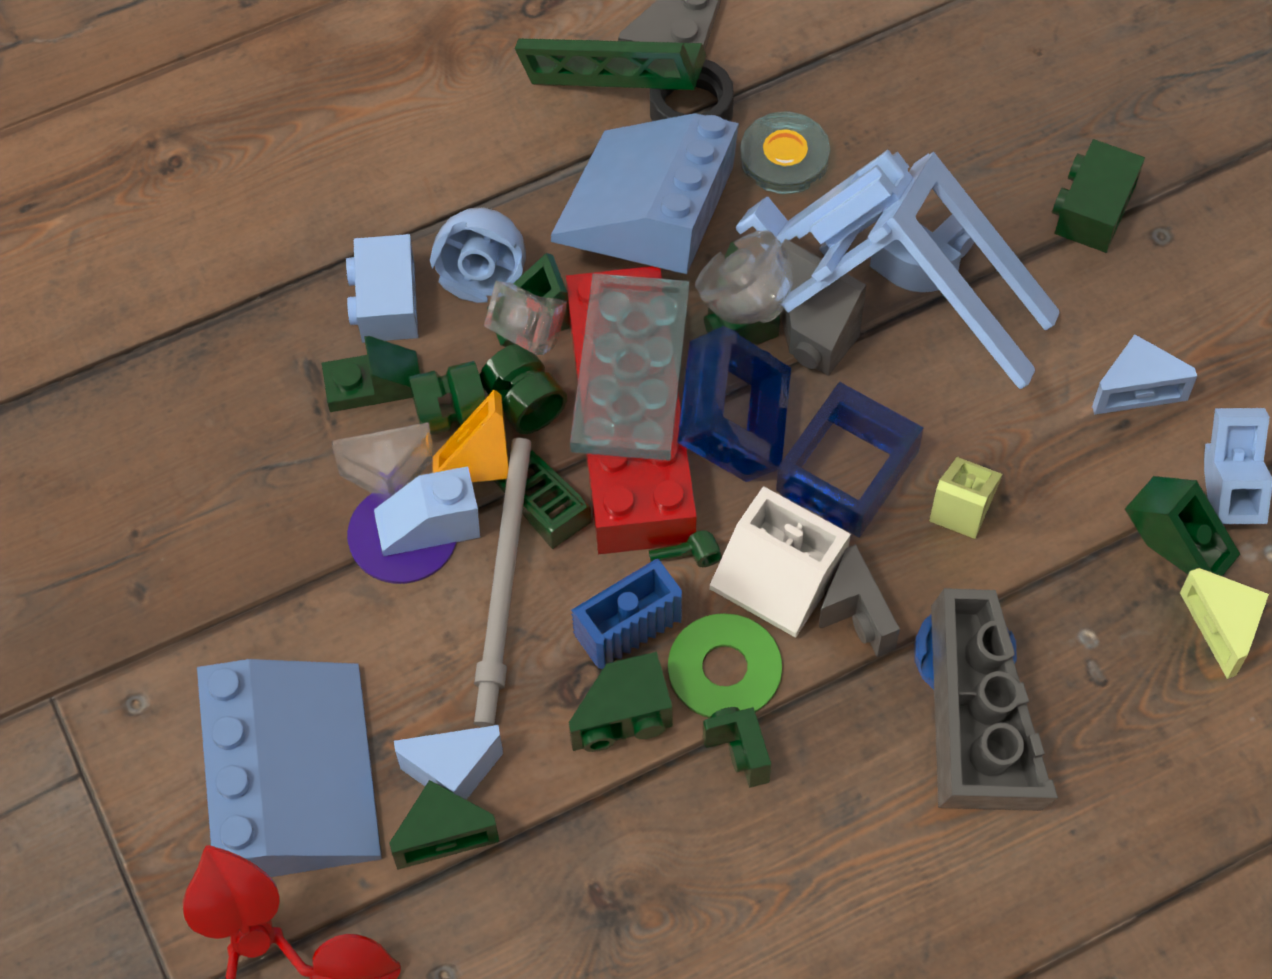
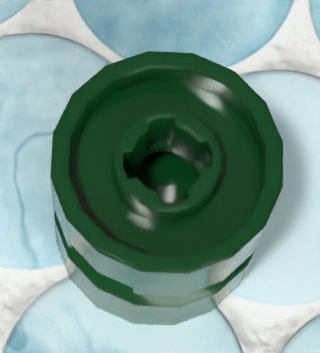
[479,343,568,434]
[408,361,486,437]

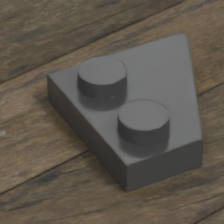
[618,0,721,50]

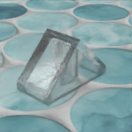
[332,423,435,501]

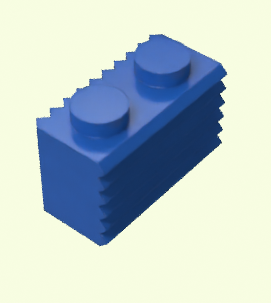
[571,559,682,669]

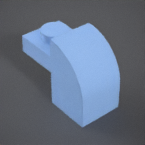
[870,214,974,292]
[1204,408,1272,524]

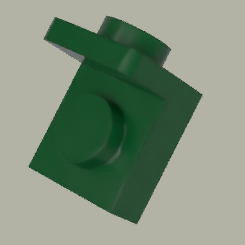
[702,707,771,788]

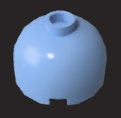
[430,207,526,303]

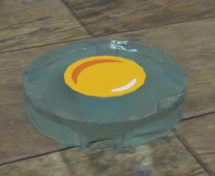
[740,111,831,194]

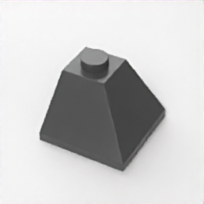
[776,239,867,376]

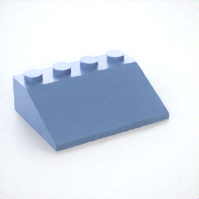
[551,113,739,274]
[197,659,382,877]

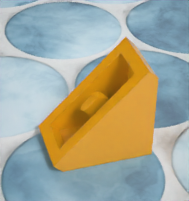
[433,390,509,482]

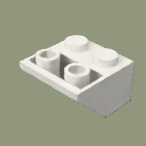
[710,486,851,638]

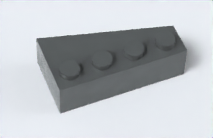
[931,588,1058,811]

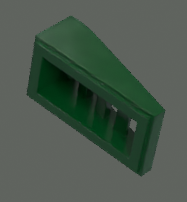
[494,450,592,549]

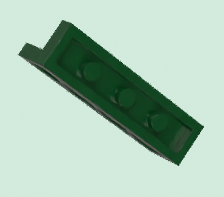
[514,38,707,90]

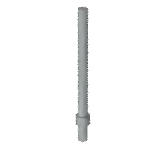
[474,438,531,727]

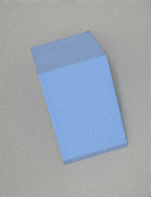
[1092,334,1197,415]
[394,725,503,800]

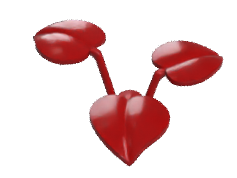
[183,845,401,979]

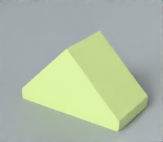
[929,457,1003,539]
[1180,568,1269,679]

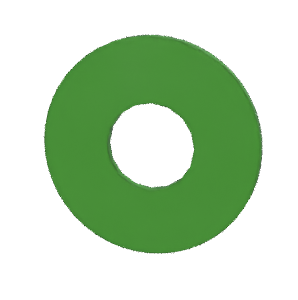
[668,613,782,718]

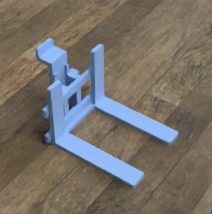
[736,150,1060,389]

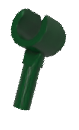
[649,530,722,568]

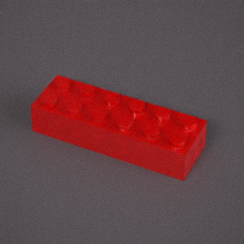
[566,266,697,555]

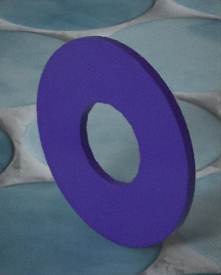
[347,483,457,584]

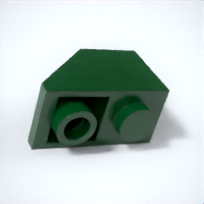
[568,651,673,752]

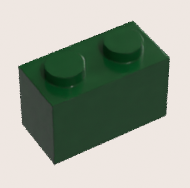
[1052,139,1145,253]

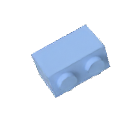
[346,234,418,343]

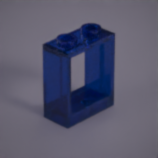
[677,326,791,482]
[776,381,924,538]

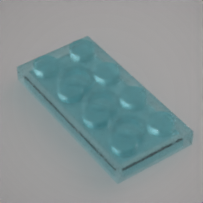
[570,273,689,460]

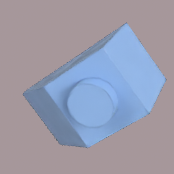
[374,466,480,556]

